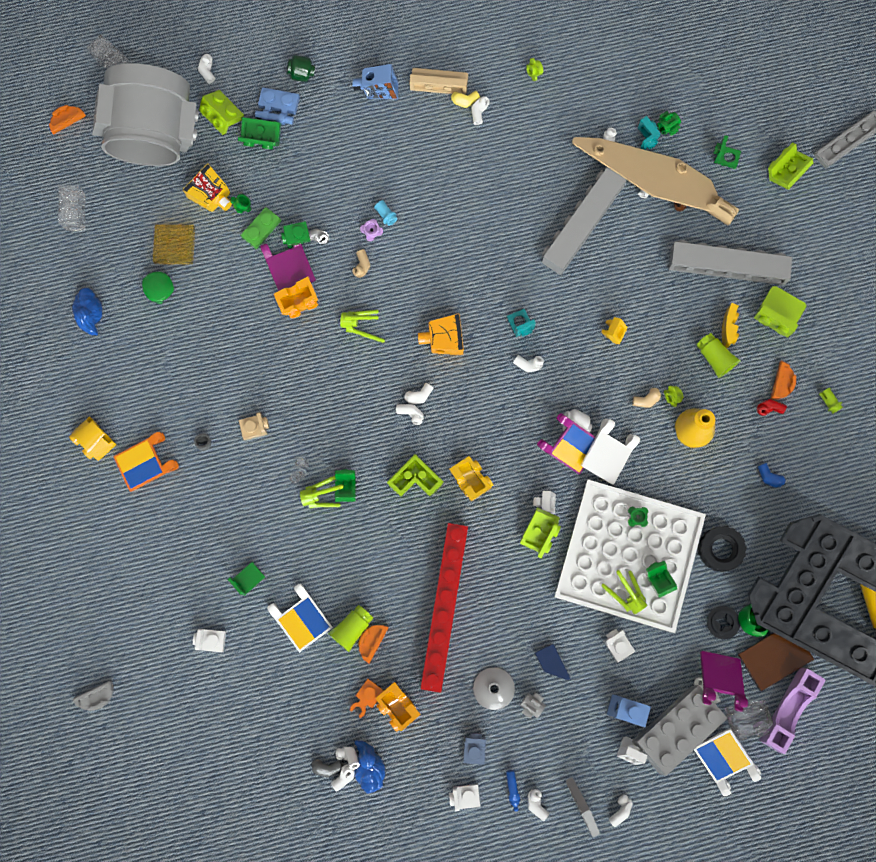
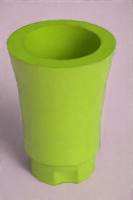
[696,333,741,378]
[328,605,373,652]

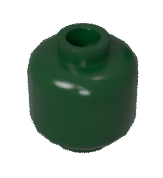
[287,55,315,82]

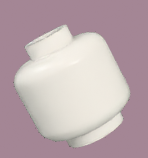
[561,409,592,433]

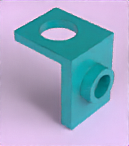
[507,309,536,337]

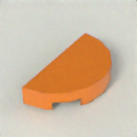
[49,105,86,135]
[770,361,796,400]
[358,625,389,664]

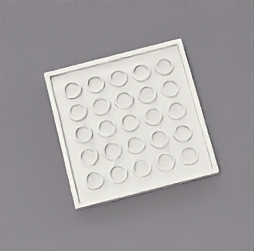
[554,480,706,633]

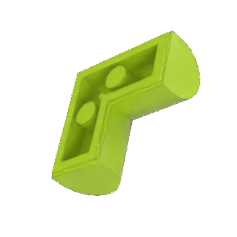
[387,454,444,497]

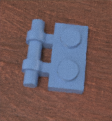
[255,87,300,125]

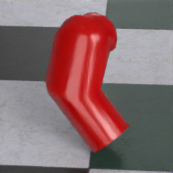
[756,399,787,416]

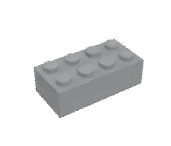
[632,685,727,776]

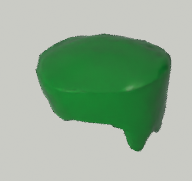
[142,271,174,304]
[738,604,768,637]

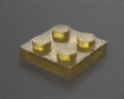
[153,225,195,264]

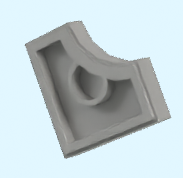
[566,777,600,837]

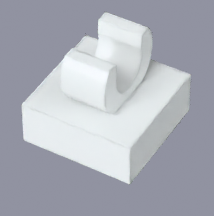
[533,491,556,514]

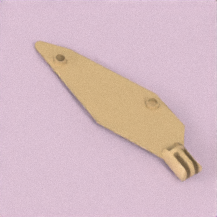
[572,137,739,225]

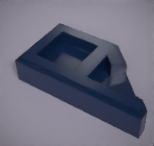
[535,644,570,680]

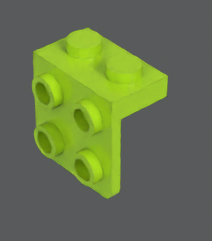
[754,286,806,338]

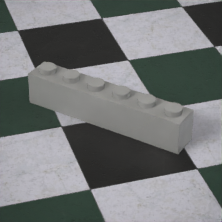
[542,167,627,275]
[668,240,792,285]

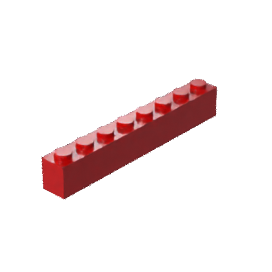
[421,523,468,693]

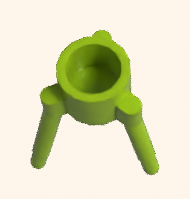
[340,310,385,343]
[300,475,343,509]
[601,570,648,614]

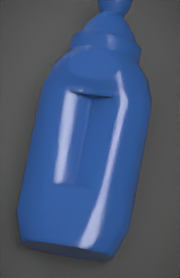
[506,770,520,812]

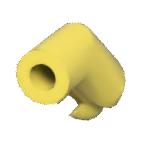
[451,91,480,108]

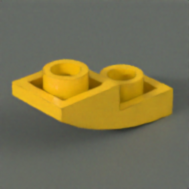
[722,303,739,348]

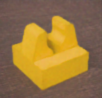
[601,317,628,345]

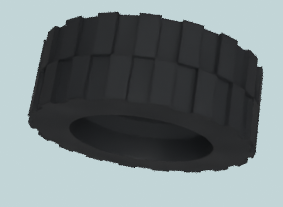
[698,526,747,572]

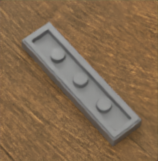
[814,110,876,169]

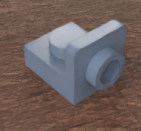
[463,733,486,765]

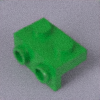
[238,117,281,150]

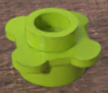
[526,58,543,81]
[664,385,684,407]

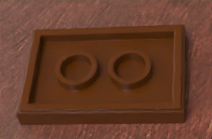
[737,633,814,691]

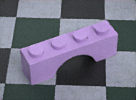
[759,668,826,754]

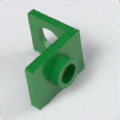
[713,135,741,169]
[227,562,265,596]

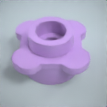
[360,219,383,241]

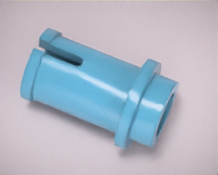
[374,200,397,226]

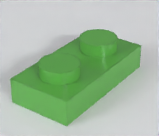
[241,207,281,249]

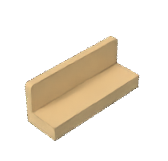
[410,68,468,95]

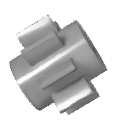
[520,692,546,719]

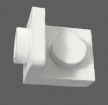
[193,629,226,652]
[603,629,635,663]
[617,737,648,765]
[449,784,480,811]

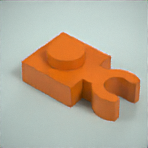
[350,679,384,718]

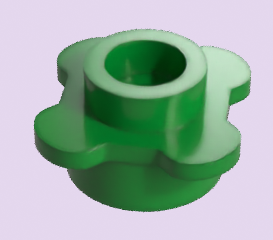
[230,194,251,214]
[628,506,648,527]

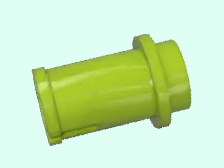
[818,387,843,414]

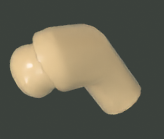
[352,249,370,278]
[632,388,661,408]

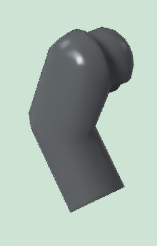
[311,759,343,778]

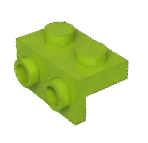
[199,90,244,135]
[768,143,813,190]
[520,507,561,558]

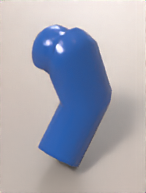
[757,463,786,488]

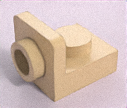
[239,412,269,441]

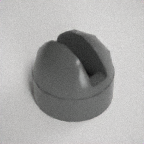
[194,433,211,451]

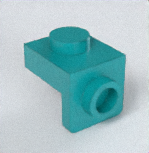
[637,116,661,150]

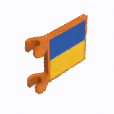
[113,432,179,492]

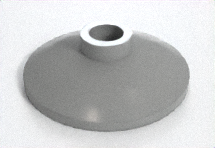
[473,667,515,710]

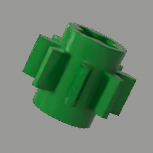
[657,111,681,136]

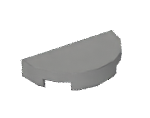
[72,680,114,711]

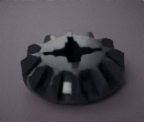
[706,606,740,639]

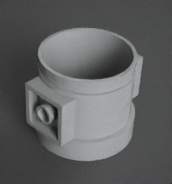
[92,63,199,166]

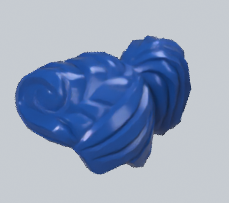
[72,288,102,336]
[354,740,385,794]

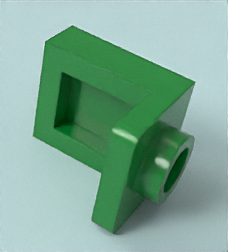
[281,221,311,249]
[335,469,356,502]
[646,561,677,598]

